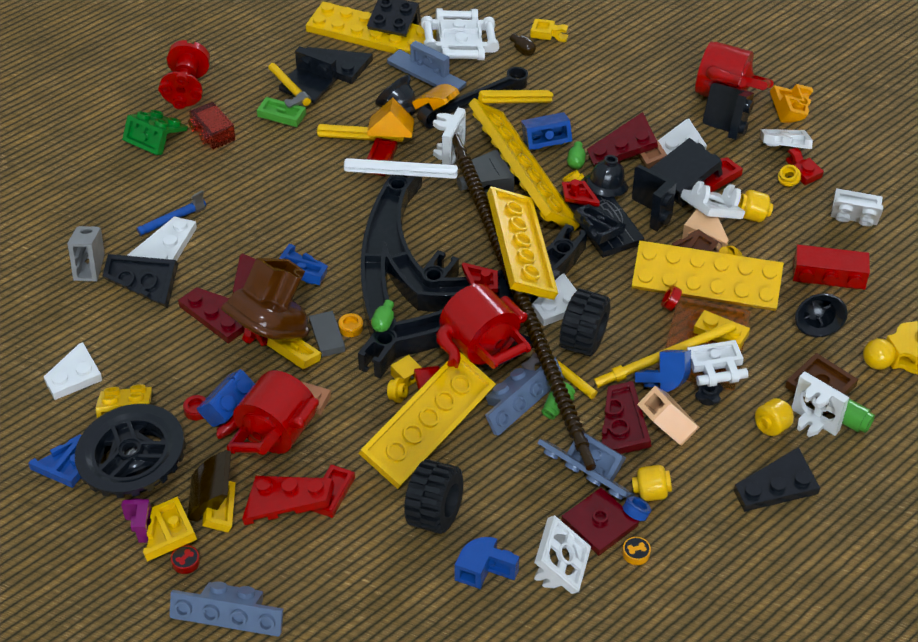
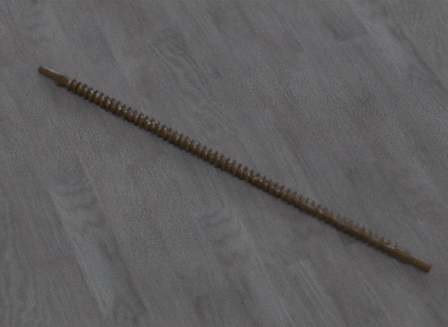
[452,133,596,471]

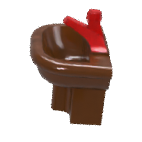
[221,258,310,346]

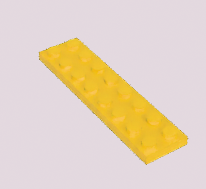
[469,98,580,231]

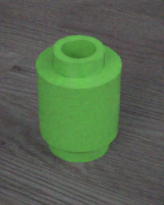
[842,399,875,433]

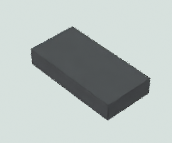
[309,311,345,357]

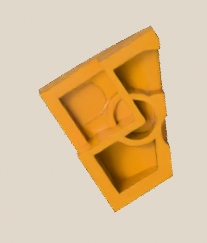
[412,84,460,110]
[770,84,813,123]

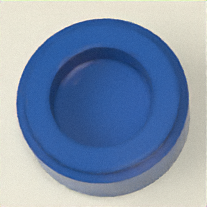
[623,496,651,521]

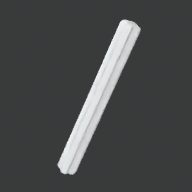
[344,158,458,179]

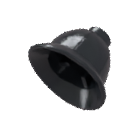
[375,75,416,116]
[584,155,628,197]
[795,293,848,337]

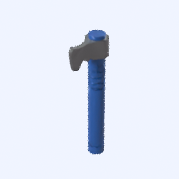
[137,190,206,236]

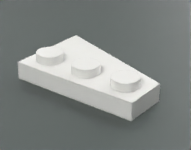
[127,216,197,261]

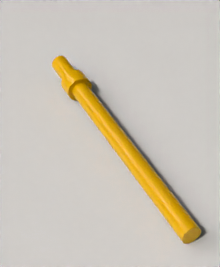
[594,321,736,388]

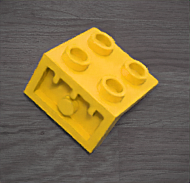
[96,384,152,418]

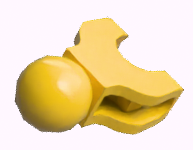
[863,321,918,375]

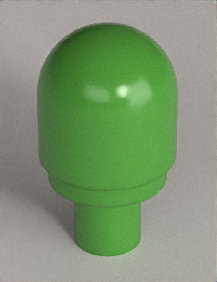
[567,141,586,169]
[371,300,394,332]

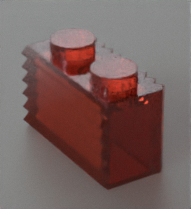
[188,101,235,150]

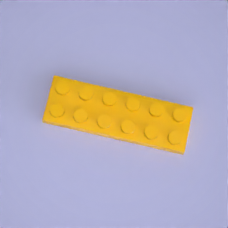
[306,2,436,55]
[487,186,558,300]
[632,240,784,311]
[358,352,496,489]

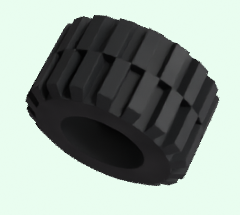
[560,288,610,357]
[404,459,463,534]

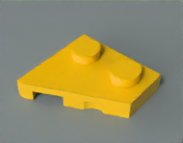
[143,496,197,562]

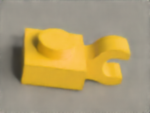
[530,19,568,42]

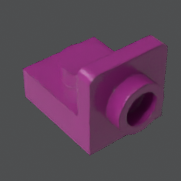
[121,498,152,543]

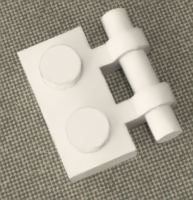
[687,340,748,387]

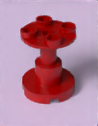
[158,40,210,109]

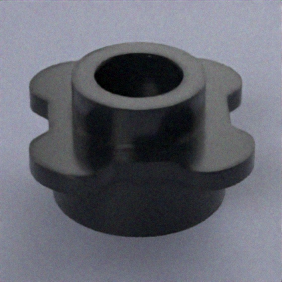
[695,383,723,406]

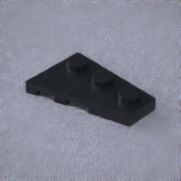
[306,47,373,84]
[102,254,178,308]
[734,447,820,512]

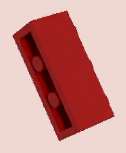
[793,244,870,290]

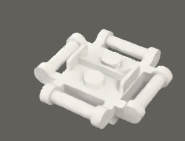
[421,8,499,60]

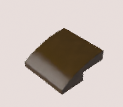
[187,450,231,522]

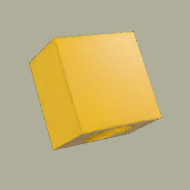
[391,355,422,387]

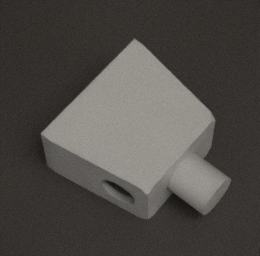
[67,226,105,281]

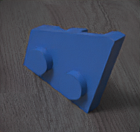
[279,244,328,285]
[28,434,81,488]

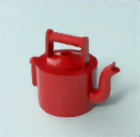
[695,41,774,97]
[436,284,531,369]
[216,370,319,455]

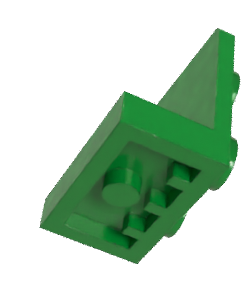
[122,110,188,155]

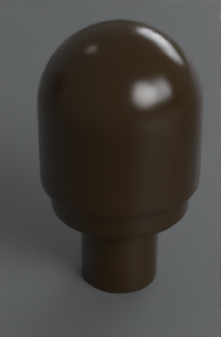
[510,33,536,56]

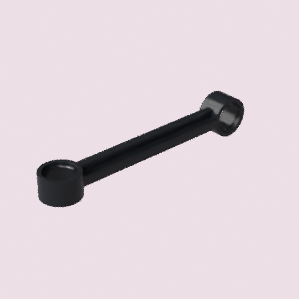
[417,67,528,129]

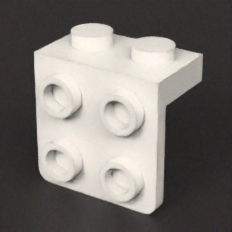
[831,188,883,226]

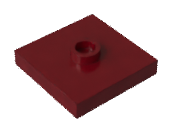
[561,488,639,556]

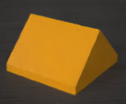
[367,98,414,138]

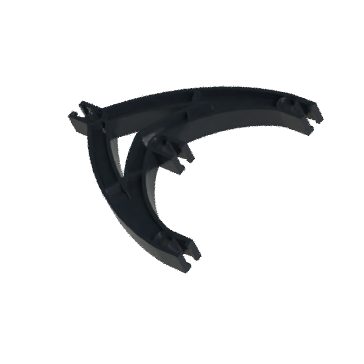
[358,175,587,379]

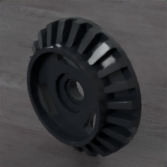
[75,404,186,498]

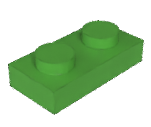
[257,97,306,127]

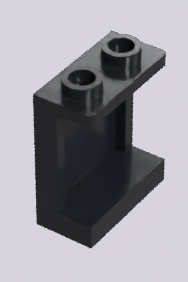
[650,138,723,207]

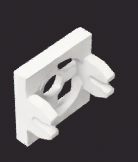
[433,107,466,165]
[681,181,745,219]
[792,371,849,437]
[534,515,591,594]

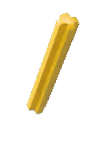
[478,90,553,103]
[317,124,404,142]

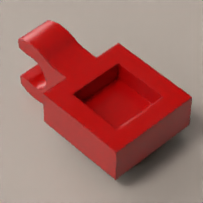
[786,147,824,186]

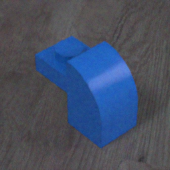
[635,350,691,392]
[454,537,519,589]

